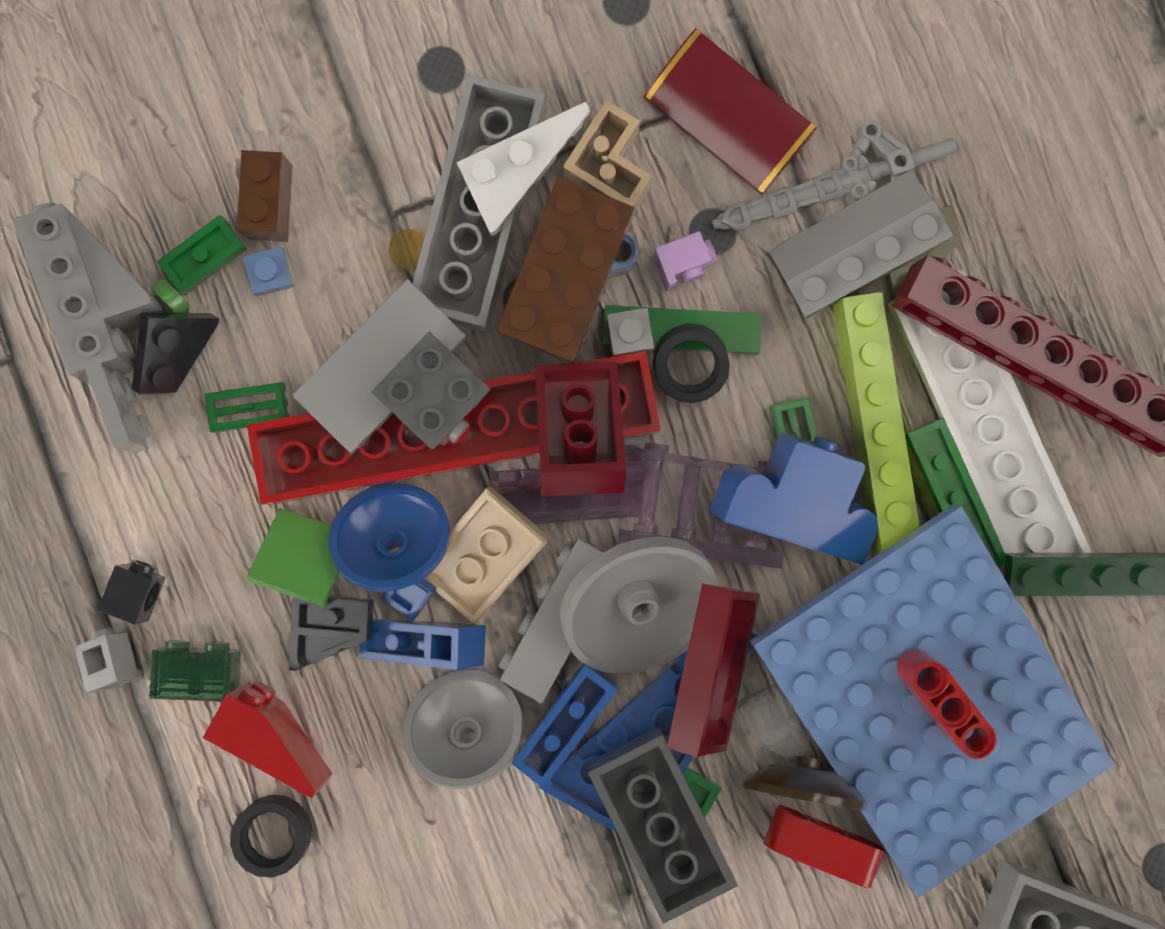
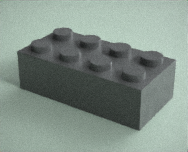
[588,726,738,924]

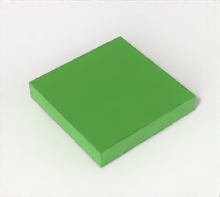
[247,508,339,607]

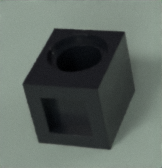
[97,560,166,625]

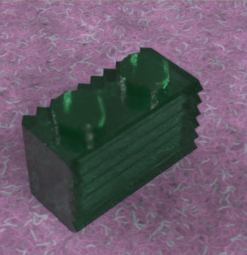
[149,640,241,702]

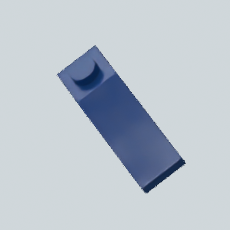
[359,619,486,670]

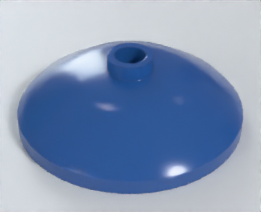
[329,483,450,591]

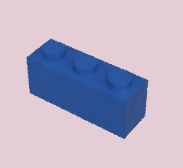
[511,663,618,789]

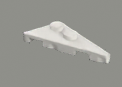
[457,102,590,237]

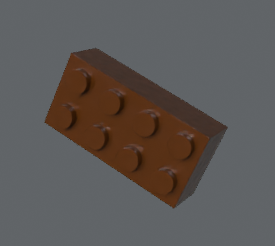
[496,176,635,363]

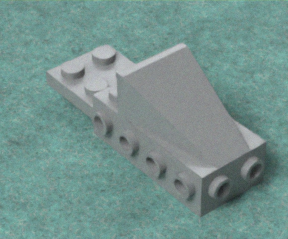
[12,203,168,454]

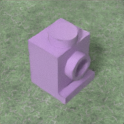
[653,231,717,292]

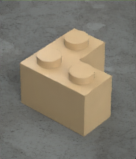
[563,100,652,212]

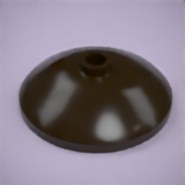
[742,756,867,811]

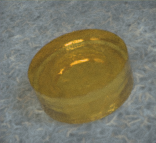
[389,229,424,271]

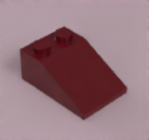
[535,362,627,496]

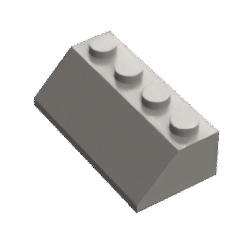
[769,171,953,319]

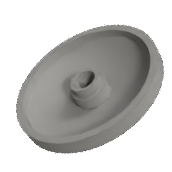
[560,537,720,674]

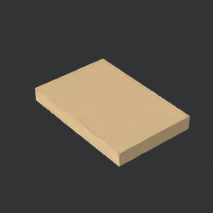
[424,486,550,624]

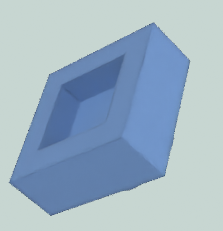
[243,246,294,297]

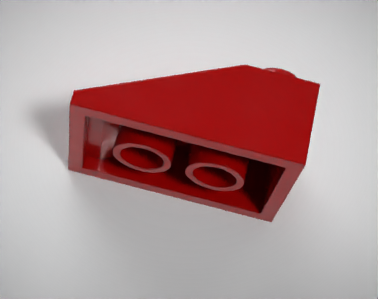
[202,681,333,799]

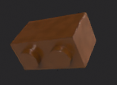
[237,150,293,242]

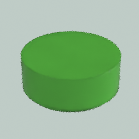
[151,278,190,313]

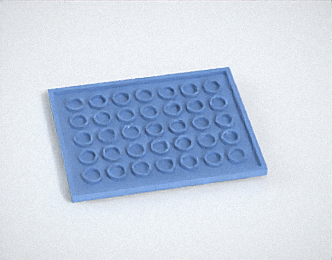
[750,503,1115,898]

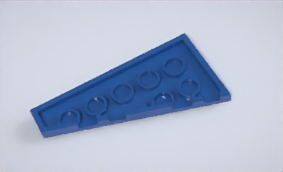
[538,632,758,833]

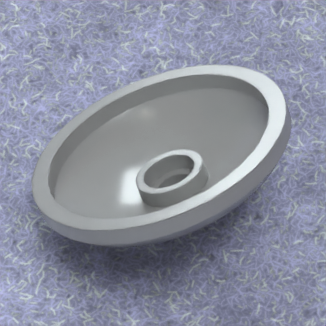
[403,670,523,789]

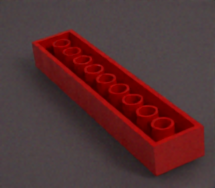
[247,351,661,505]

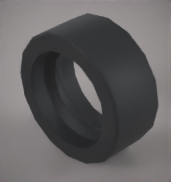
[653,323,730,403]
[230,795,312,878]

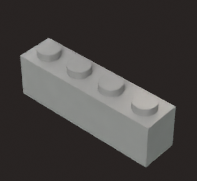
[498,538,603,704]

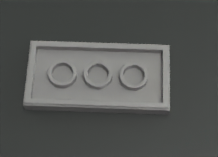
[292,279,467,454]

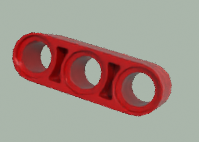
[897,649,997,760]
[763,805,885,889]

